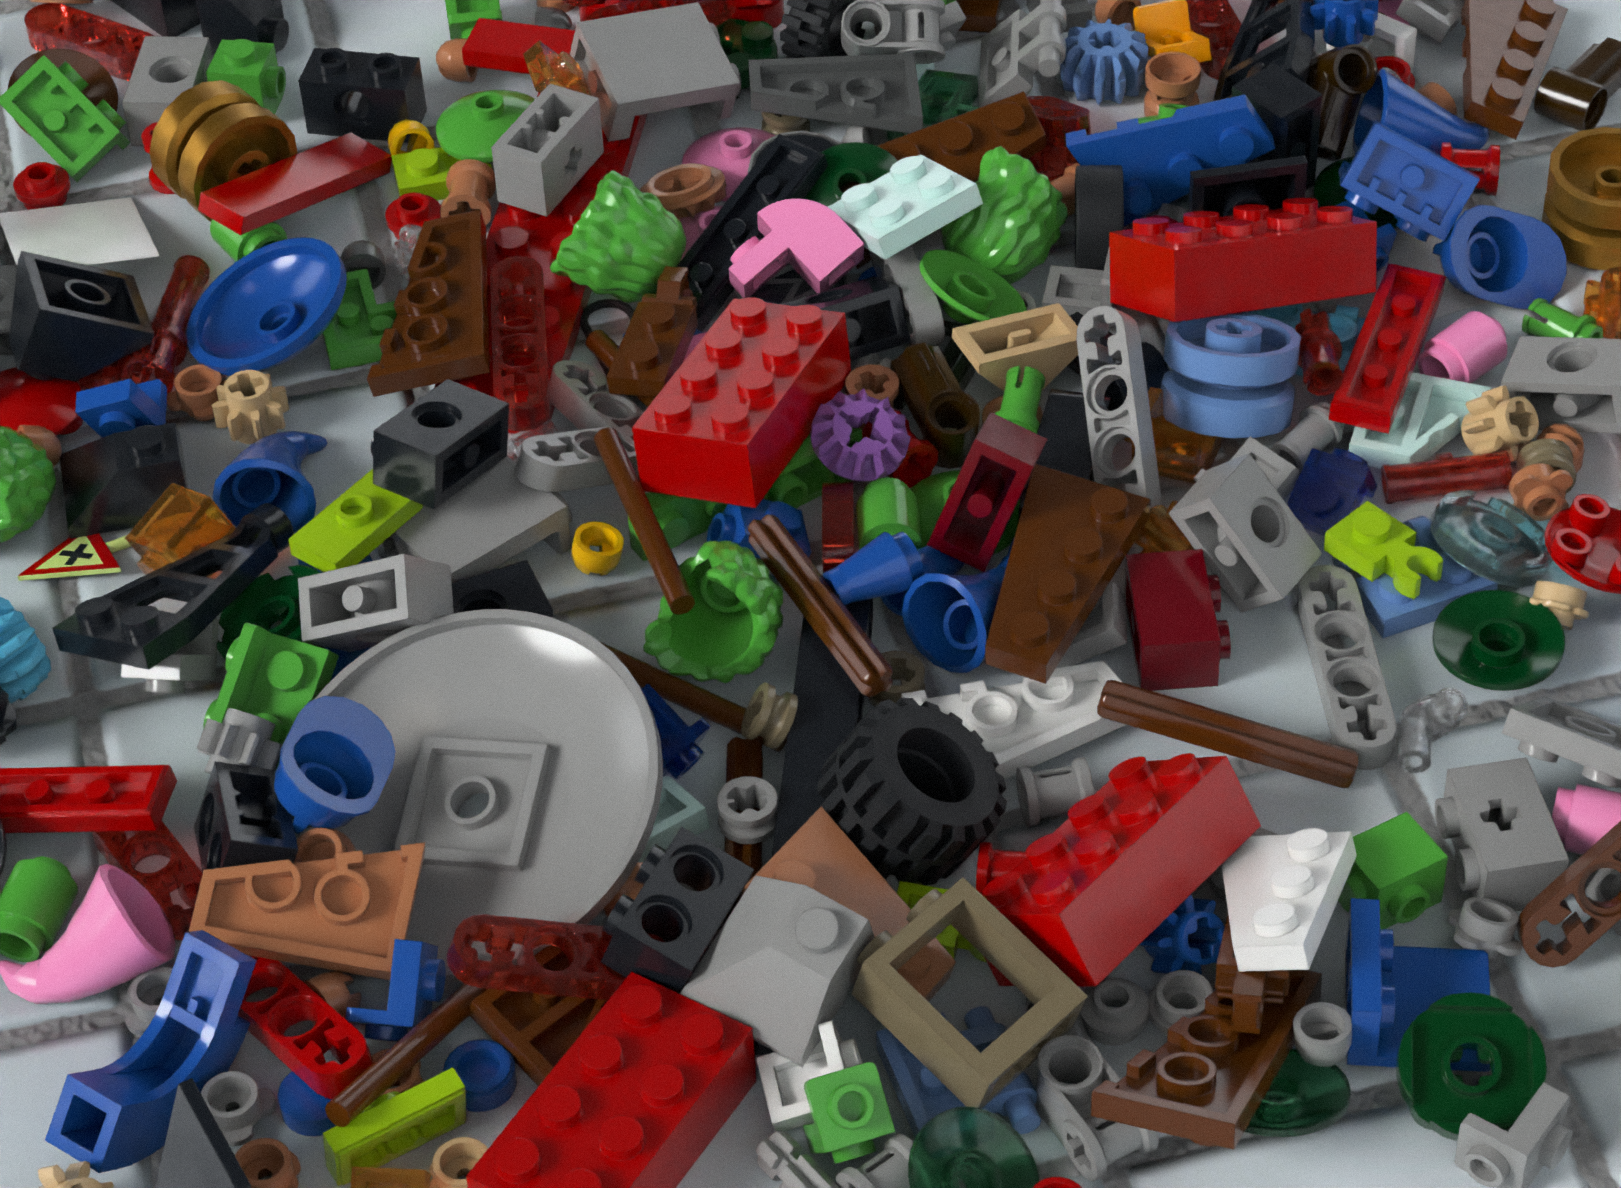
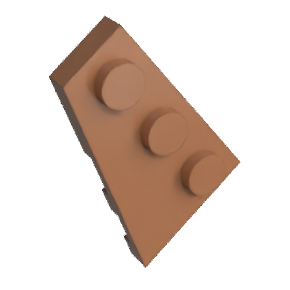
[740,807,956,1002]
[189,842,425,981]

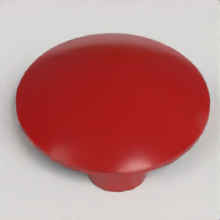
[0,367,83,436]
[1544,494,1621,594]

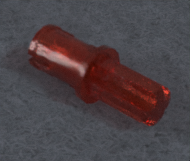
[1295,308,1343,396]

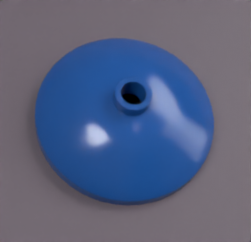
[186,237,347,376]

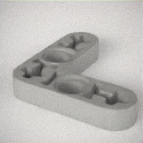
[515,360,644,492]

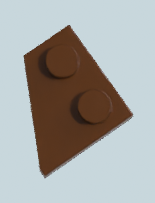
[469,929,623,1086]

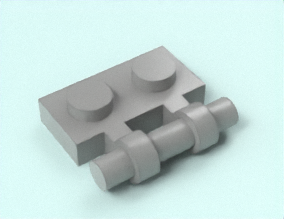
[978,0,1067,107]

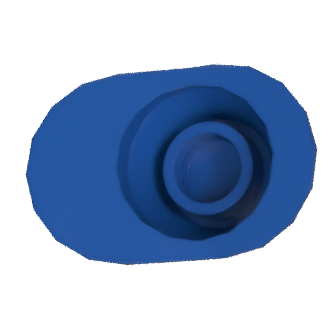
[1432,205,1567,309]
[274,696,396,834]

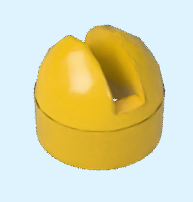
[388,119,435,155]
[571,521,624,576]

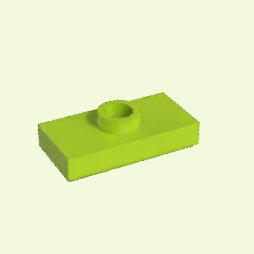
[288,469,423,572]
[323,1067,466,1186]

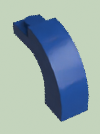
[45,930,257,1173]

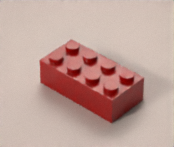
[1109,198,1377,322]
[632,297,851,508]
[982,753,1261,987]
[466,971,757,1188]

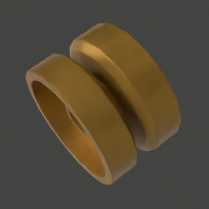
[149,80,298,222]
[1542,127,1621,271]

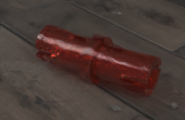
[1381,449,1512,505]

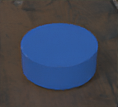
[443,1039,517,1112]
[278,1071,337,1136]

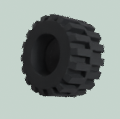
[818,698,1007,885]

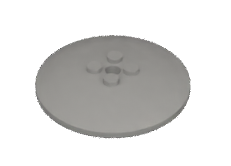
[278,609,663,983]

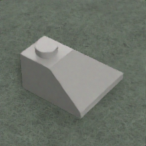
[680,875,875,1068]

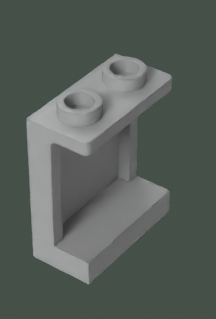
[568,2,741,142]
[377,456,572,583]

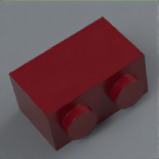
[927,412,1048,572]
[1124,549,1231,691]

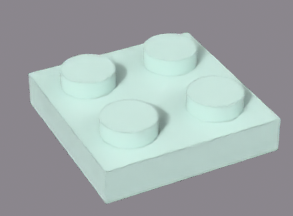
[828,154,983,260]

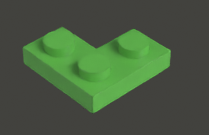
[322,269,397,370]

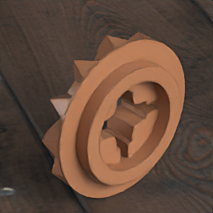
[640,163,727,219]

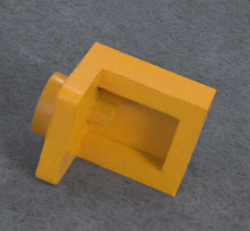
[1133,0,1211,63]

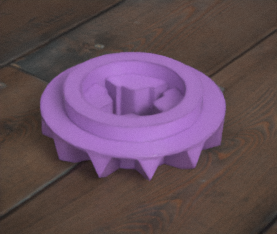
[810,388,911,482]

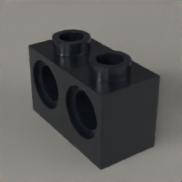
[194,761,299,872]
[601,827,754,994]

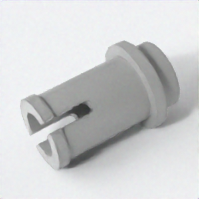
[1272,402,1345,474]

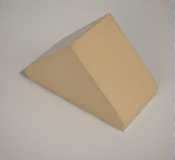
[951,303,1078,391]

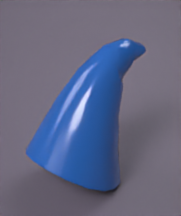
[1352,69,1490,155]
[212,431,328,534]
[902,538,1014,673]

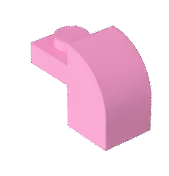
[728,199,864,298]

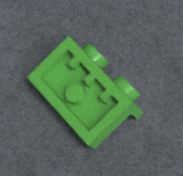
[0,55,131,182]
[203,622,339,770]

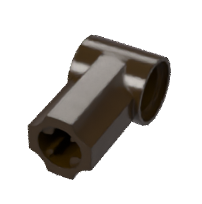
[1534,37,1621,131]
[1306,44,1378,161]
[890,342,981,469]

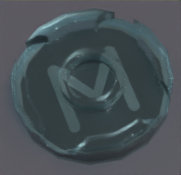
[1430,490,1553,588]

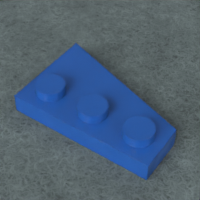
[1065,95,1275,226]

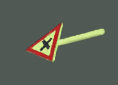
[17,505,217,581]

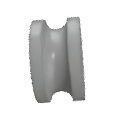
[717,776,778,844]

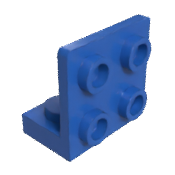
[1338,121,1480,242]
[1345,898,1491,1072]

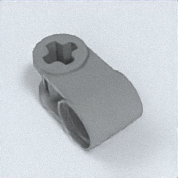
[841,0,945,64]
[1035,1035,1159,1181]

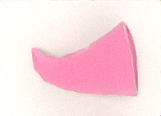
[0,864,176,1004]

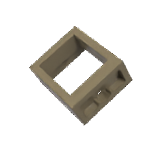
[851,877,1088,1115]

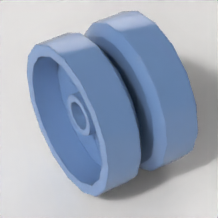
[1159,312,1301,438]

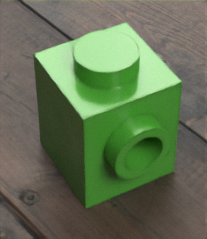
[206,39,286,114]
[1338,812,1448,929]

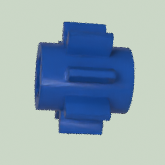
[1310,0,1379,48]
[1139,895,1225,975]

